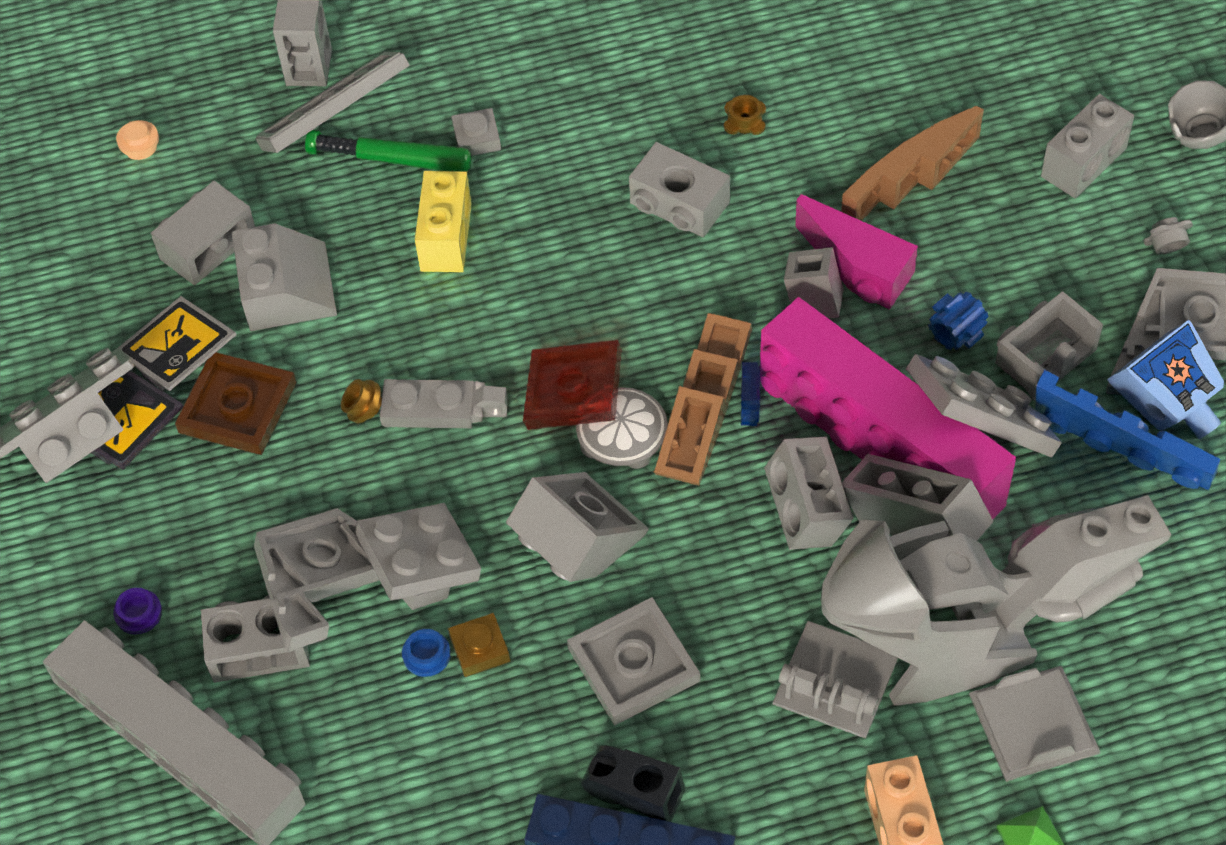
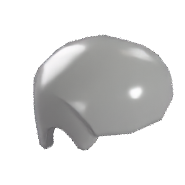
[1168,80,1226,149]

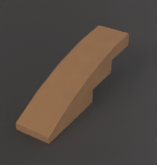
[841,106,984,221]
[654,313,753,486]

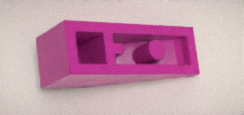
[795,194,918,309]

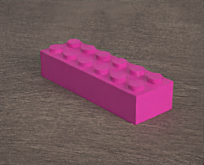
[760,297,1016,520]

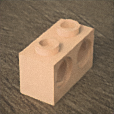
[864,755,944,845]

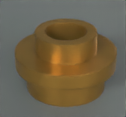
[341,379,382,424]

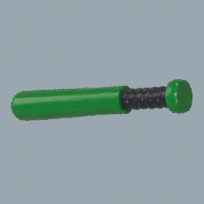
[305,129,472,172]

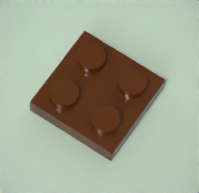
[175,352,297,455]

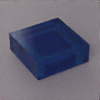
[741,362,760,426]

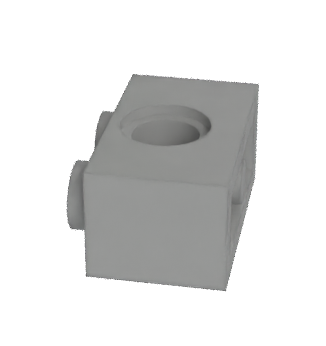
[629,142,730,238]

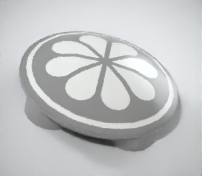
[576,387,668,469]

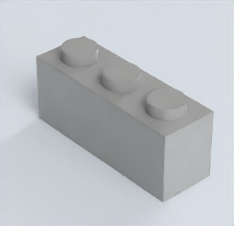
[842,454,994,541]

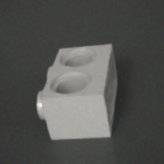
[273,0,332,86]
[1041,94,1134,199]
[764,437,853,550]
[201,595,310,683]

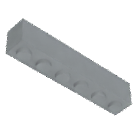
[43,620,306,845]

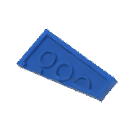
[1035,370,1221,490]

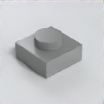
[451,108,501,156]

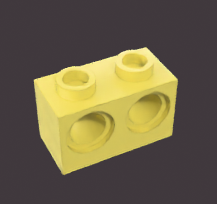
[415,171,472,272]

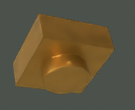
[448,613,510,677]

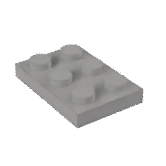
[906,354,1062,458]

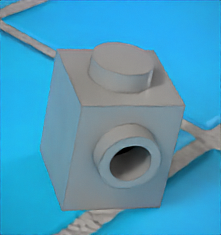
[784,247,844,318]

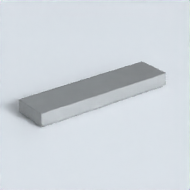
[255,52,410,153]

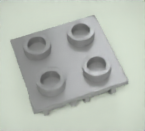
[773,621,898,739]

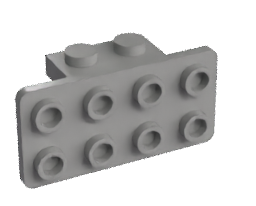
[0,348,135,483]

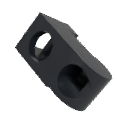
[581,745,685,822]

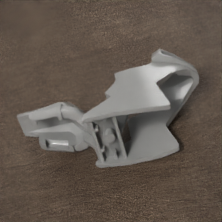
[820,495,1172,706]

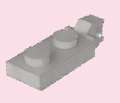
[380,379,508,428]

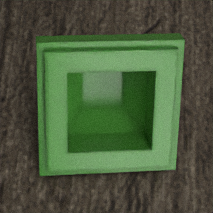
[996,806,1064,845]

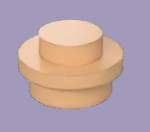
[116,120,159,160]

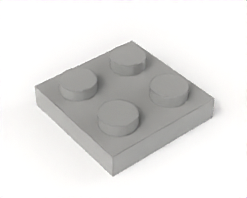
[355,503,481,601]
[567,597,700,726]

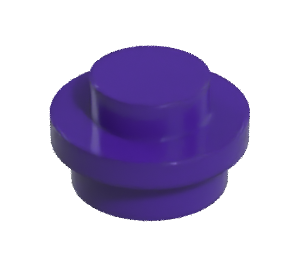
[113,588,162,635]

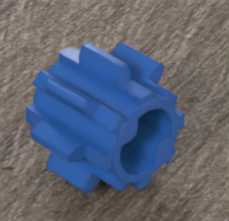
[928,292,989,350]

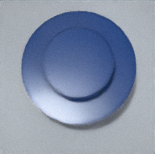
[402,629,451,677]

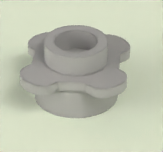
[1143,217,1193,254]

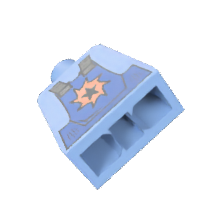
[1107,320,1224,439]

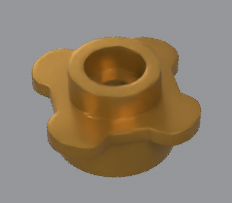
[724,95,766,135]

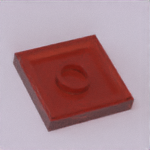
[523,340,622,430]

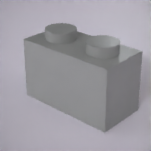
[151,181,255,286]

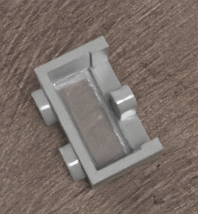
[995,291,1103,400]

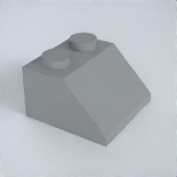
[232,223,337,331]
[506,472,649,582]

